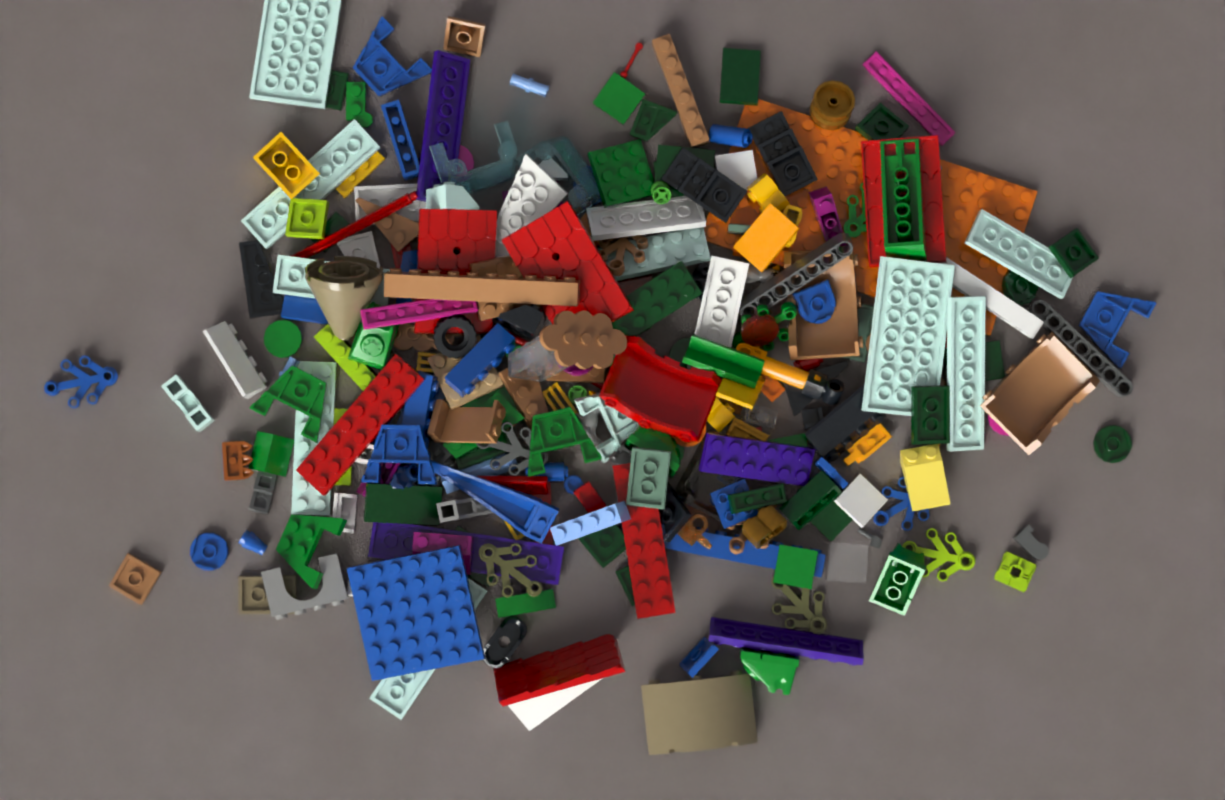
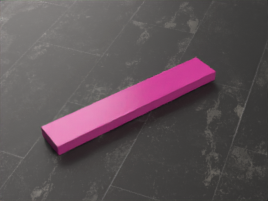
[862,51,956,147]
[360,299,478,330]

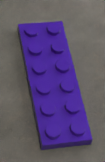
[699,433,815,486]

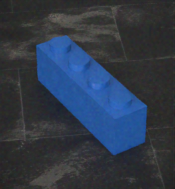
[381,100,420,181]
[445,323,515,398]
[402,374,439,448]

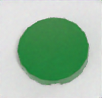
[264,320,302,358]

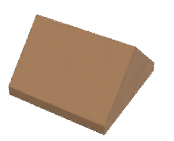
[443,16,487,58]

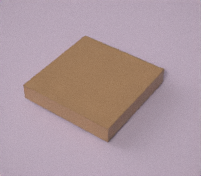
[109,553,162,605]

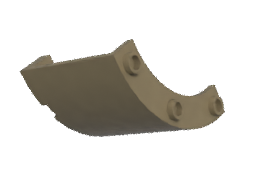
[641,670,758,755]

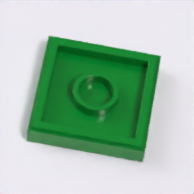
[592,72,645,125]
[773,544,818,589]

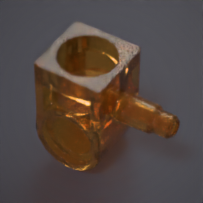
[677,514,712,550]

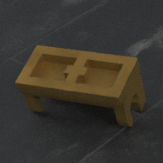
[726,417,769,441]

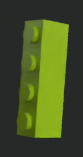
[314,324,376,391]

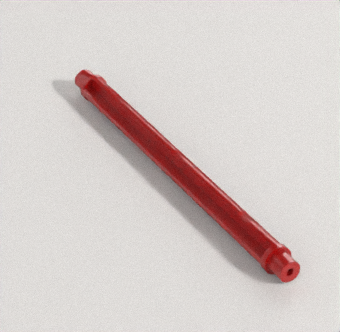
[290,191,417,258]

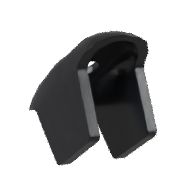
[483,616,527,668]

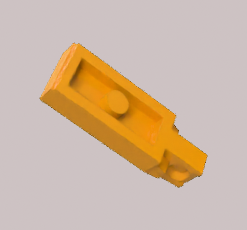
[842,423,892,466]

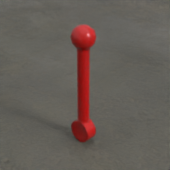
[620,43,643,78]

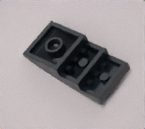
[747,111,818,196]
[661,147,747,223]

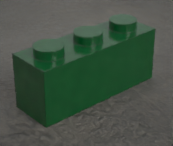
[779,471,842,531]

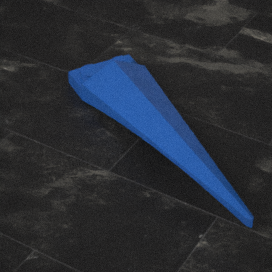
[431,460,559,544]

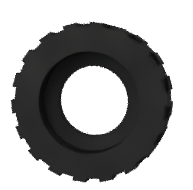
[433,315,477,359]

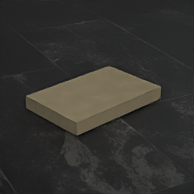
[238,575,297,615]

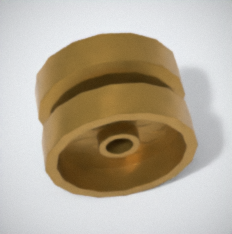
[809,80,855,130]

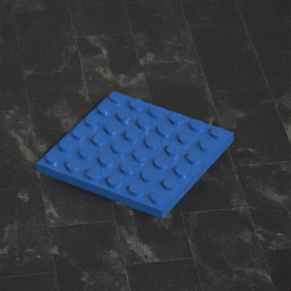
[347,545,485,681]

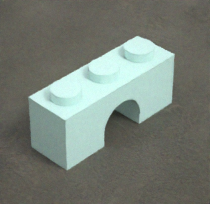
[161,374,215,432]

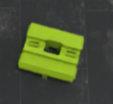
[994,551,1036,593]

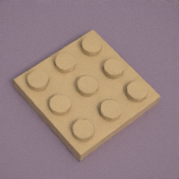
[427,335,504,410]

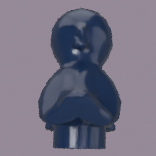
[390,464,419,489]

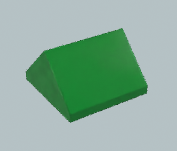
[248,431,294,477]

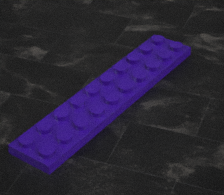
[368,522,564,585]

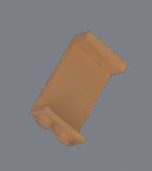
[427,399,506,443]

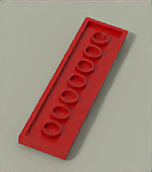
[296,354,425,496]
[612,463,676,619]

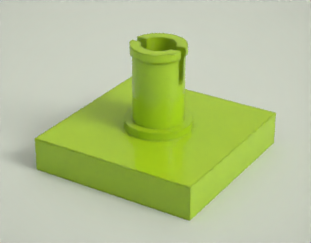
[285,198,329,239]

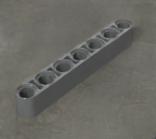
[740,233,853,319]
[1029,300,1133,398]

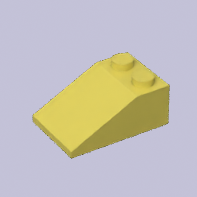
[900,444,950,512]

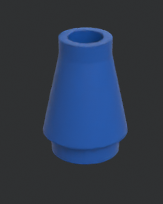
[238,530,268,555]

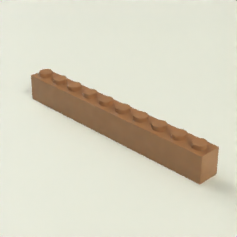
[384,268,580,306]

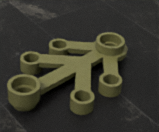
[479,543,542,598]
[771,576,827,634]

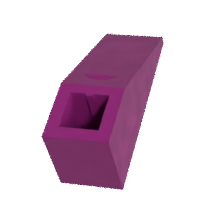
[808,186,847,246]

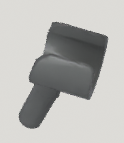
[858,527,882,548]

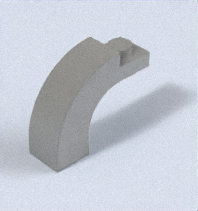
[436,498,493,523]

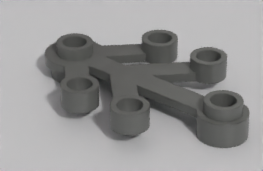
[476,421,548,476]

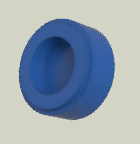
[564,475,583,494]

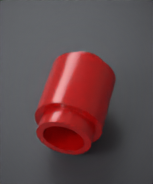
[793,358,823,372]

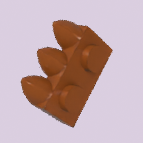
[222,441,254,481]

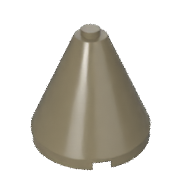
[305,256,383,340]

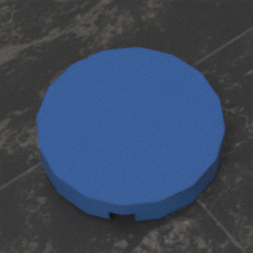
[190,533,229,571]

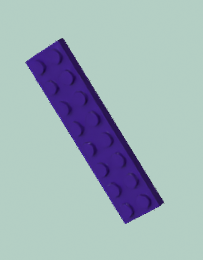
[416,50,471,202]
[708,617,864,666]

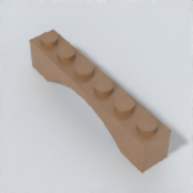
[651,33,710,148]

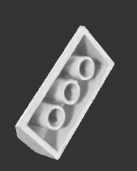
[203,321,267,399]

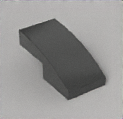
[249,471,277,515]

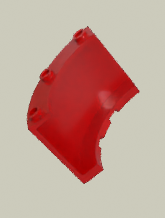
[599,335,722,442]

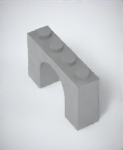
[261,553,348,620]

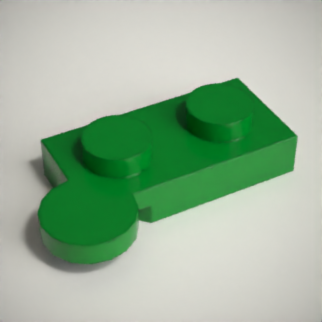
[346,82,373,128]

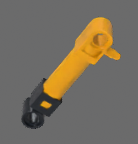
[735,342,845,405]

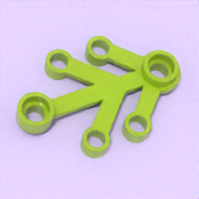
[902,528,975,581]

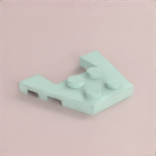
[574,393,639,463]

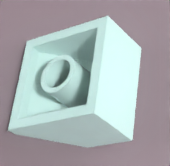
[426,182,479,210]

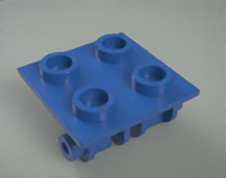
[710,479,758,529]

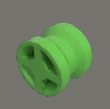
[650,181,671,204]
[568,385,587,405]

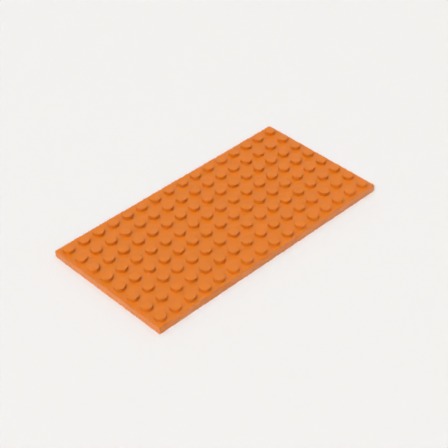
[704,99,1038,336]

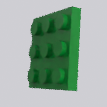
[587,139,654,208]

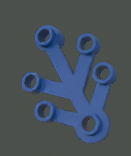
[44,355,118,409]
[873,477,930,531]

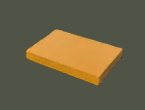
[733,203,800,273]

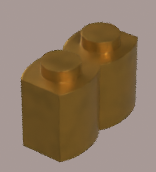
[742,505,787,549]

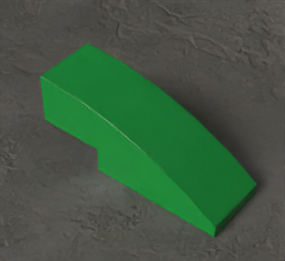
[495,589,556,618]

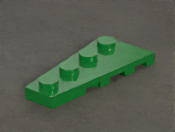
[443,391,525,459]

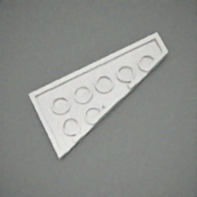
[495,154,569,258]

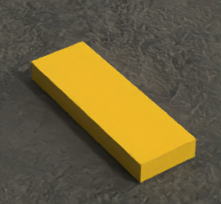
[336,151,385,198]

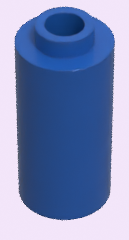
[709,124,753,148]
[525,462,568,482]

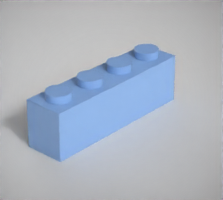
[550,501,631,546]

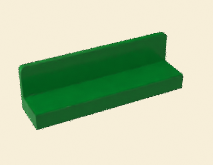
[682,335,765,389]

